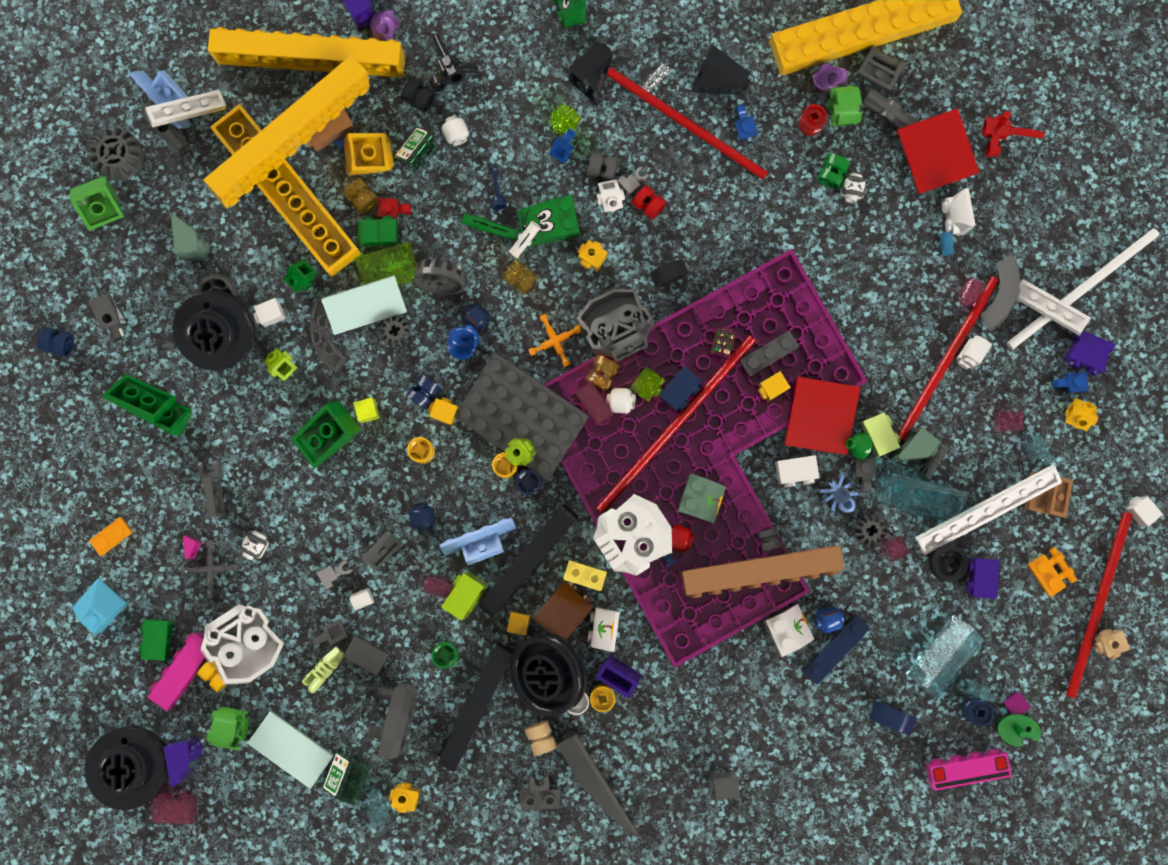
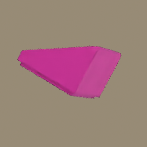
[183,535,202,559]

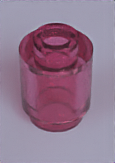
[957,277,983,307]
[423,575,453,599]

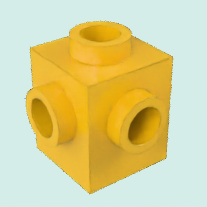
[577,240,608,272]
[1065,398,1098,431]
[389,782,420,813]

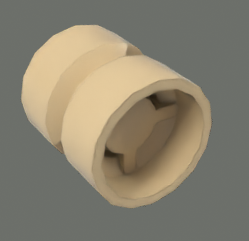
[524,720,557,756]

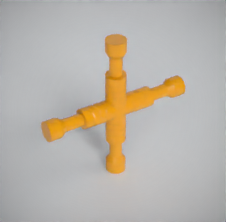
[528,314,582,368]

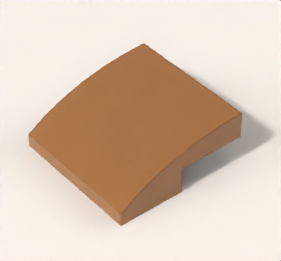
[1024,472,1073,518]

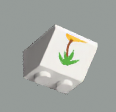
[763,604,814,657]
[587,607,620,652]

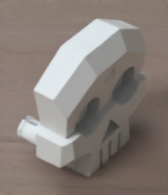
[593,494,672,576]
[200,604,284,685]

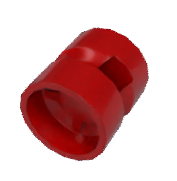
[798,104,827,136]
[631,185,667,221]

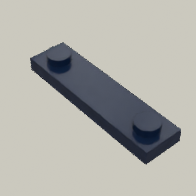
[803,615,870,685]

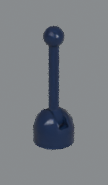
[490,165,507,210]

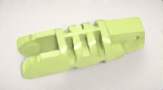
[302,647,345,693]

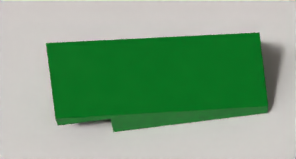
[103,374,192,437]

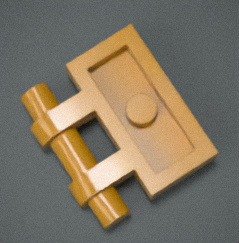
[1027,547,1077,597]

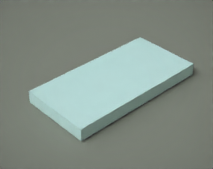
[321,275,407,335]
[247,710,334,789]

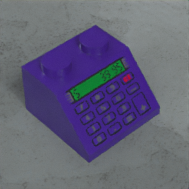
[163,737,203,787]

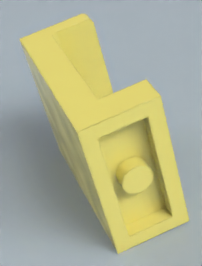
[564,560,607,591]

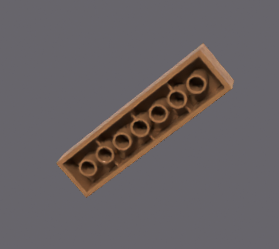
[680,546,845,598]

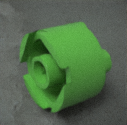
[828,85,862,126]
[207,707,249,750]

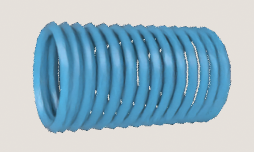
[939,232,954,256]

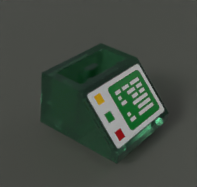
[394,126,437,174]
[322,750,373,806]

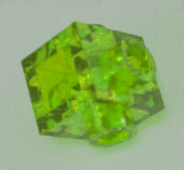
[547,103,582,135]
[630,367,665,402]

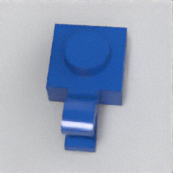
[734,104,758,141]
[549,128,576,164]
[1052,372,1088,393]

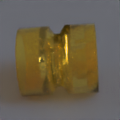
[343,178,379,214]
[502,260,538,295]
[585,355,619,391]

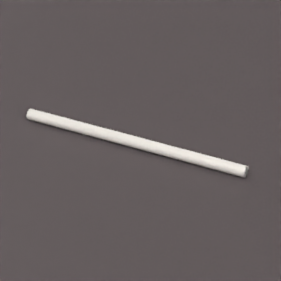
[1006,228,1159,350]

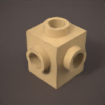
[1094,629,1130,659]

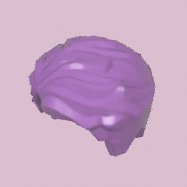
[370,10,401,41]
[813,64,847,94]

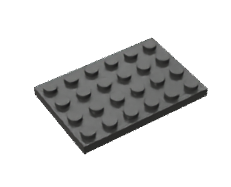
[454,352,590,481]

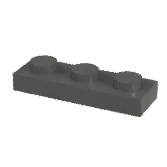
[739,331,799,377]

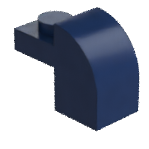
[869,700,917,735]

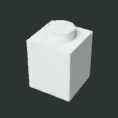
[253,298,286,327]
[1126,496,1163,527]

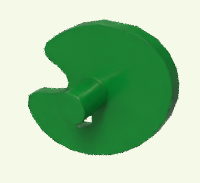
[997,714,1041,747]

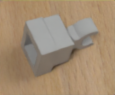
[617,167,648,200]
[317,561,353,590]

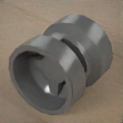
[758,528,782,552]

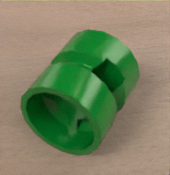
[817,154,850,189]
[432,641,459,668]

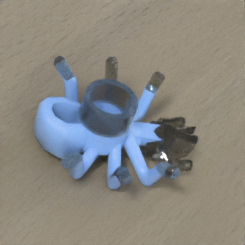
[814,468,866,518]

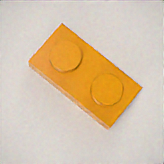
[89,517,134,556]

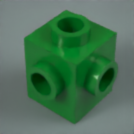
[284,259,317,293]

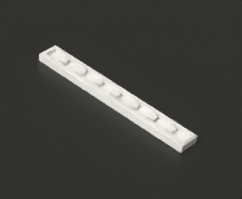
[915,465,1062,555]

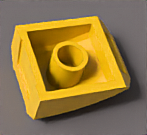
[344,133,394,175]

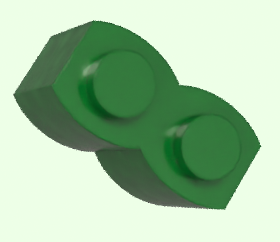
[358,216,399,246]

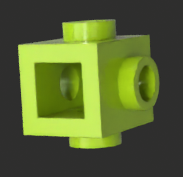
[264,348,298,381]
[504,437,537,466]

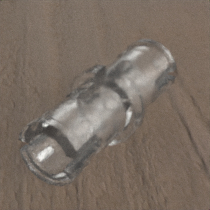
[641,62,671,93]

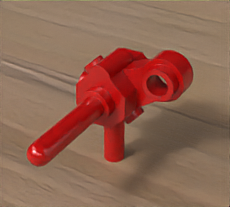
[982,111,1045,157]

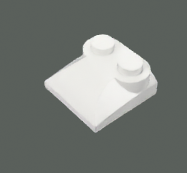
[942,188,975,236]

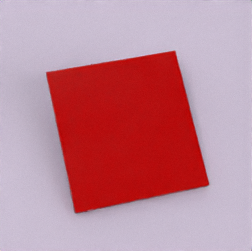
[897,108,980,194]
[784,376,860,455]

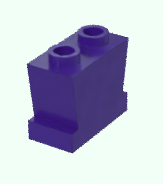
[1063,331,1116,376]

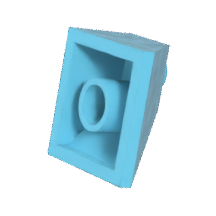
[72,578,128,634]

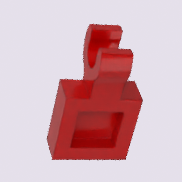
[377,198,411,219]

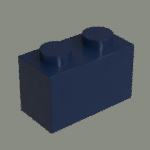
[658,366,702,412]

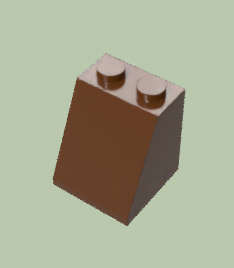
[533,581,593,639]

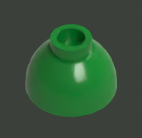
[846,433,872,460]

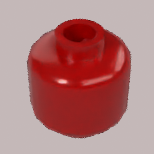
[672,524,694,553]

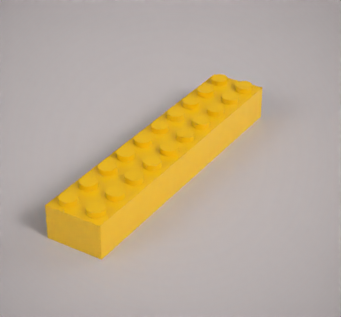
[769,0,963,76]
[208,27,405,78]
[204,55,370,209]
[210,104,361,277]

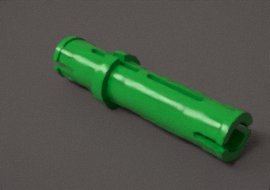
[462,213,519,241]

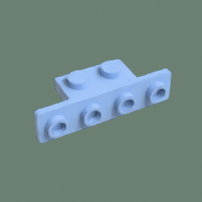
[130,70,192,129]
[439,518,516,565]

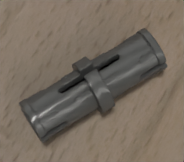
[919,443,950,481]

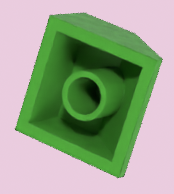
[70,176,124,231]

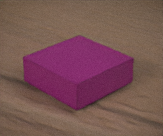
[1002,691,1031,714]

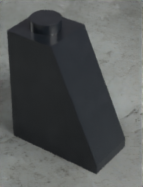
[568,42,613,105]
[692,45,751,95]

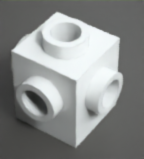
[597,179,625,212]

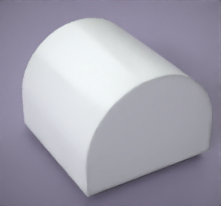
[349,588,374,610]

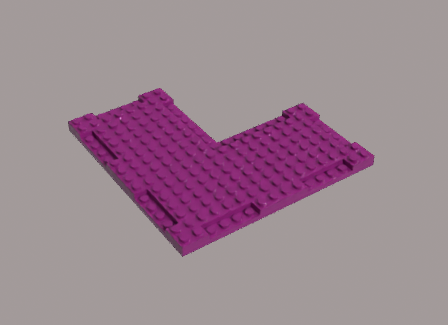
[544,249,868,668]

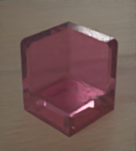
[996,411,1023,432]

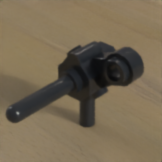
[430,34,478,92]

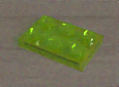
[355,242,416,286]

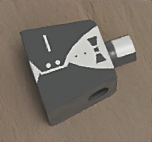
[88,294,126,339]

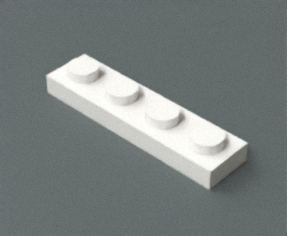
[145,90,226,128]
[1018,279,1091,335]

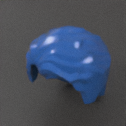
[448,325,480,360]

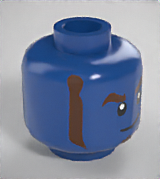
[813,606,844,633]

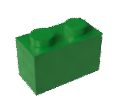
[139,619,174,661]

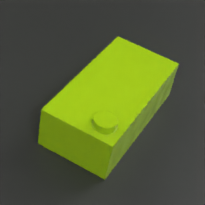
[441,572,489,621]

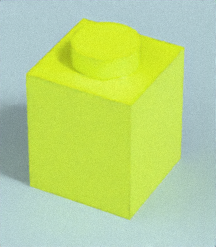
[354,398,380,423]

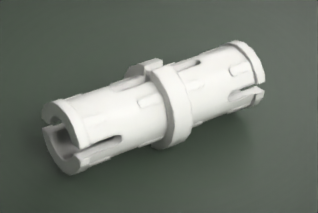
[509,221,541,258]

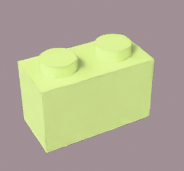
[860,412,901,458]

